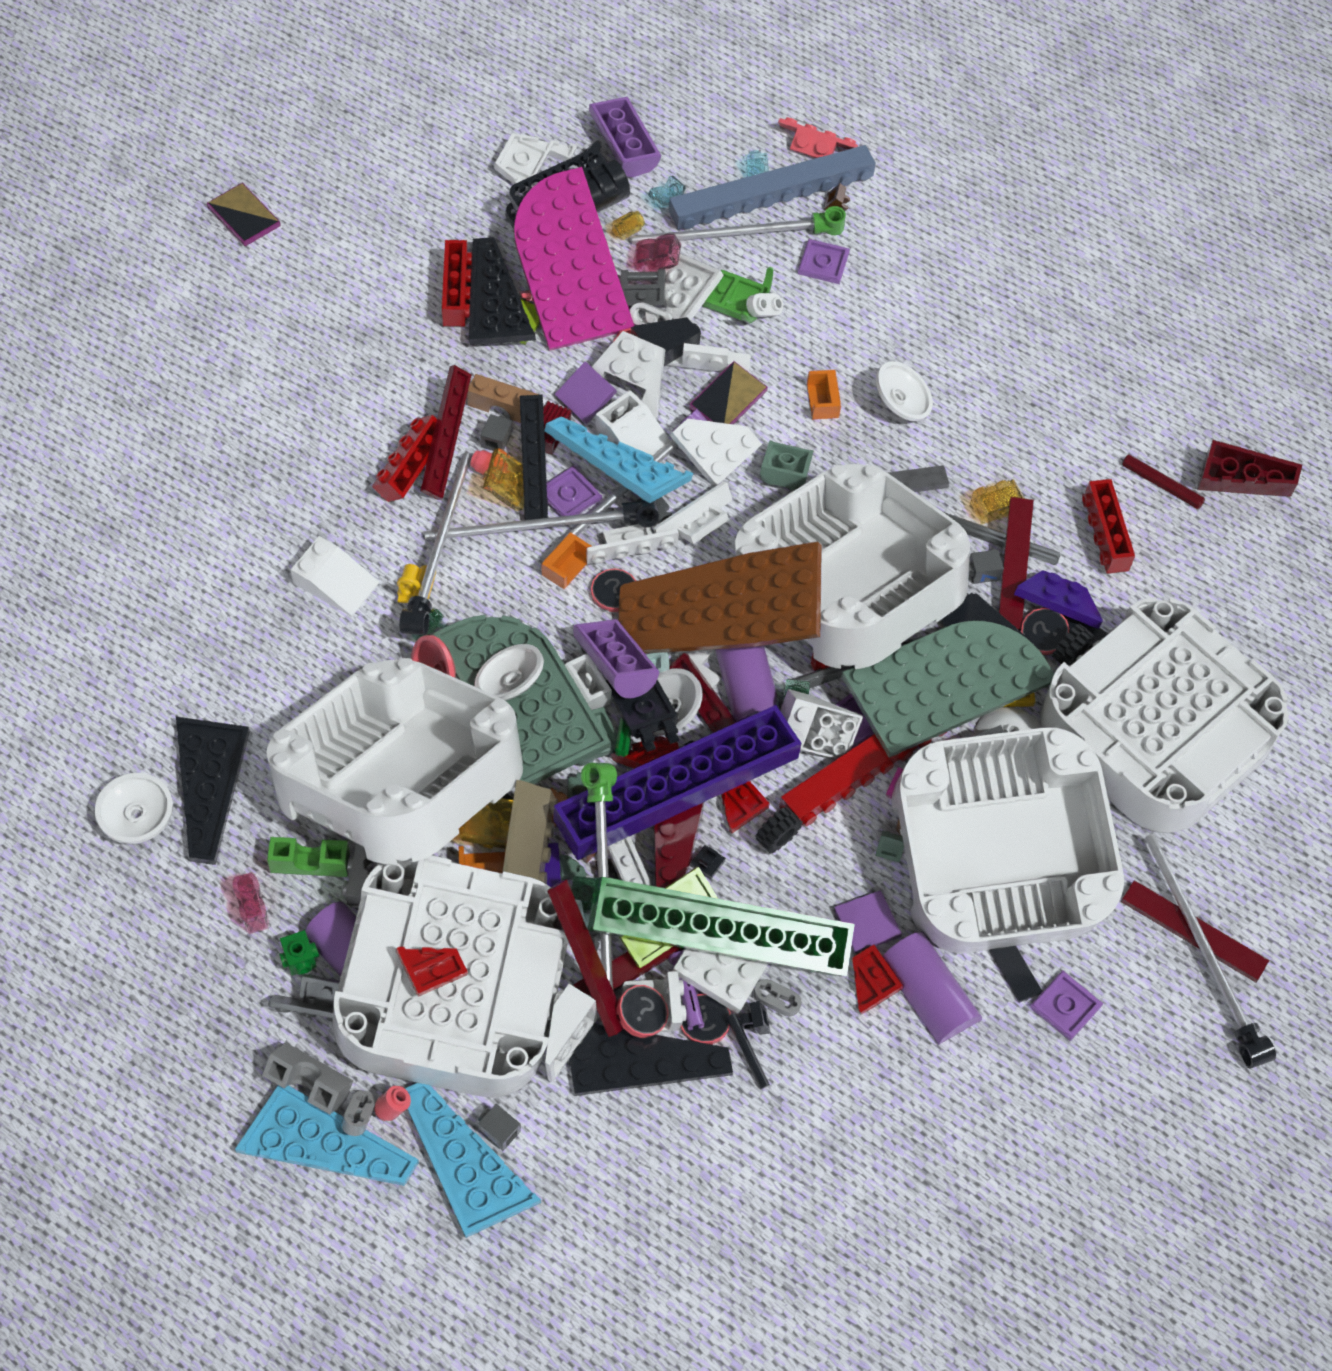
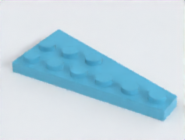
[545,417,694,503]
[405,1083,541,1238]
[235,1085,419,1186]

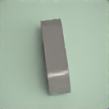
[754,979,802,1017]
[341,1091,376,1136]

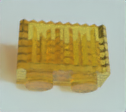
[970,479,1024,524]

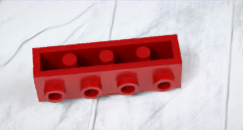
[442,240,472,327]
[372,415,437,502]
[1082,479,1135,574]

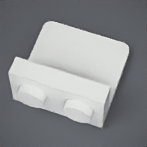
[622,971,686,1032]

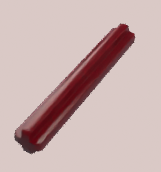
[1122,454,1205,509]

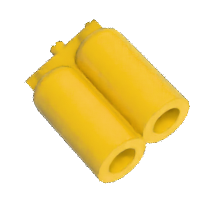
[397,564,436,603]

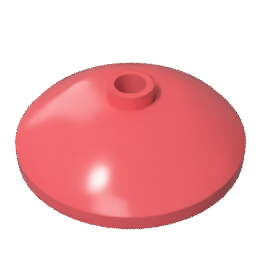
[411,635,456,678]

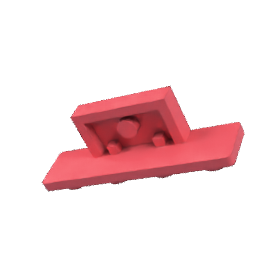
[778,117,858,158]

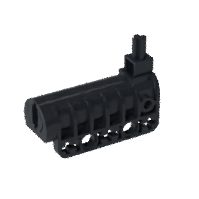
[505,149,630,229]

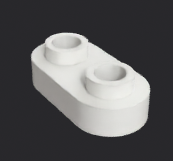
[746,293,783,317]
[630,302,672,325]

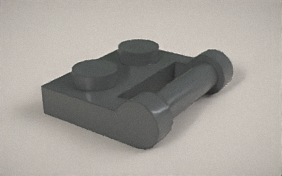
[621,269,666,309]

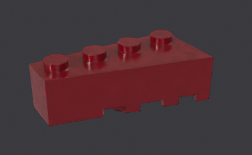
[1197,440,1303,497]
[653,802,704,888]

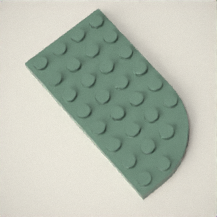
[434,615,611,784]
[841,621,1054,758]

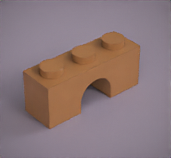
[467,374,539,423]

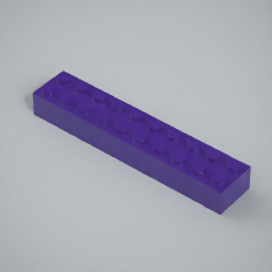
[553,705,802,861]

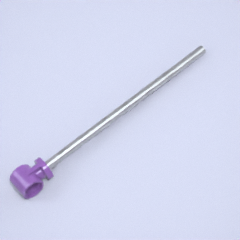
[540,409,707,561]

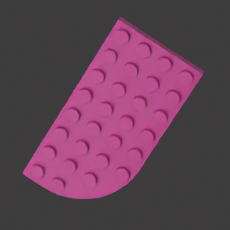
[514,167,634,351]

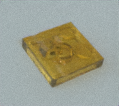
[482,448,524,511]
[462,798,513,849]

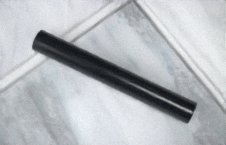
[726,1013,770,1090]

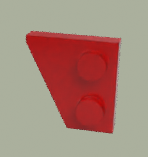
[611,736,679,769]
[721,781,770,834]
[852,944,903,1015]
[396,946,468,997]

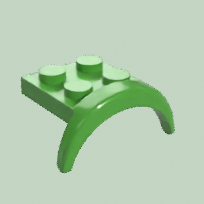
[703,267,774,323]

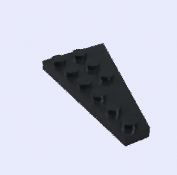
[468,237,536,345]
[176,716,250,865]
[570,1024,733,1096]

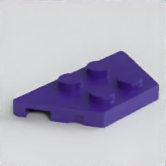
[1014,570,1103,629]

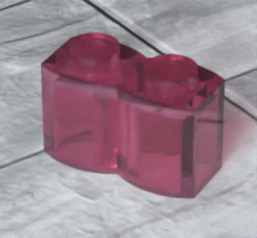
[633,234,682,272]
[233,872,269,934]

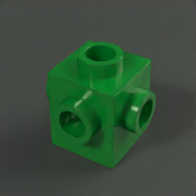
[279,930,319,976]

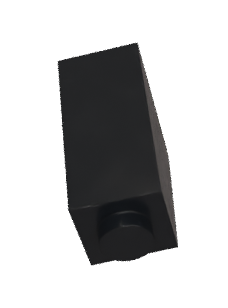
[631,317,701,366]

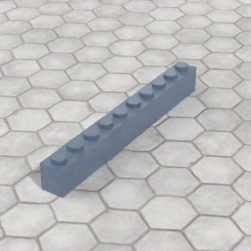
[669,145,876,230]

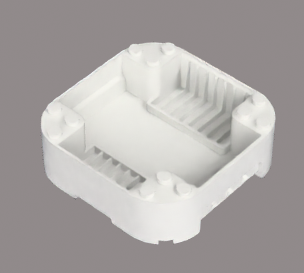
[735,464,970,669]
[1040,597,1289,833]
[267,658,523,865]
[892,727,1124,953]
[333,855,569,1097]

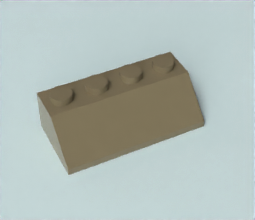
[502,780,558,884]

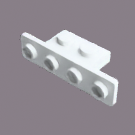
[668,343,751,372]
[653,481,732,544]
[586,524,679,564]

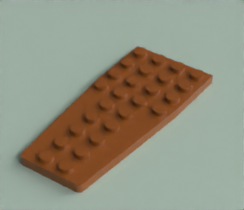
[618,541,822,654]

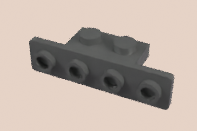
[268,974,340,1022]

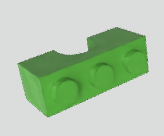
[267,837,350,877]

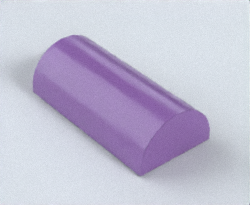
[589,96,661,177]
[573,619,659,698]
[715,645,781,722]
[305,901,357,977]
[883,932,982,1045]

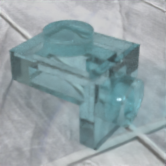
[744,150,769,177]
[648,175,686,208]

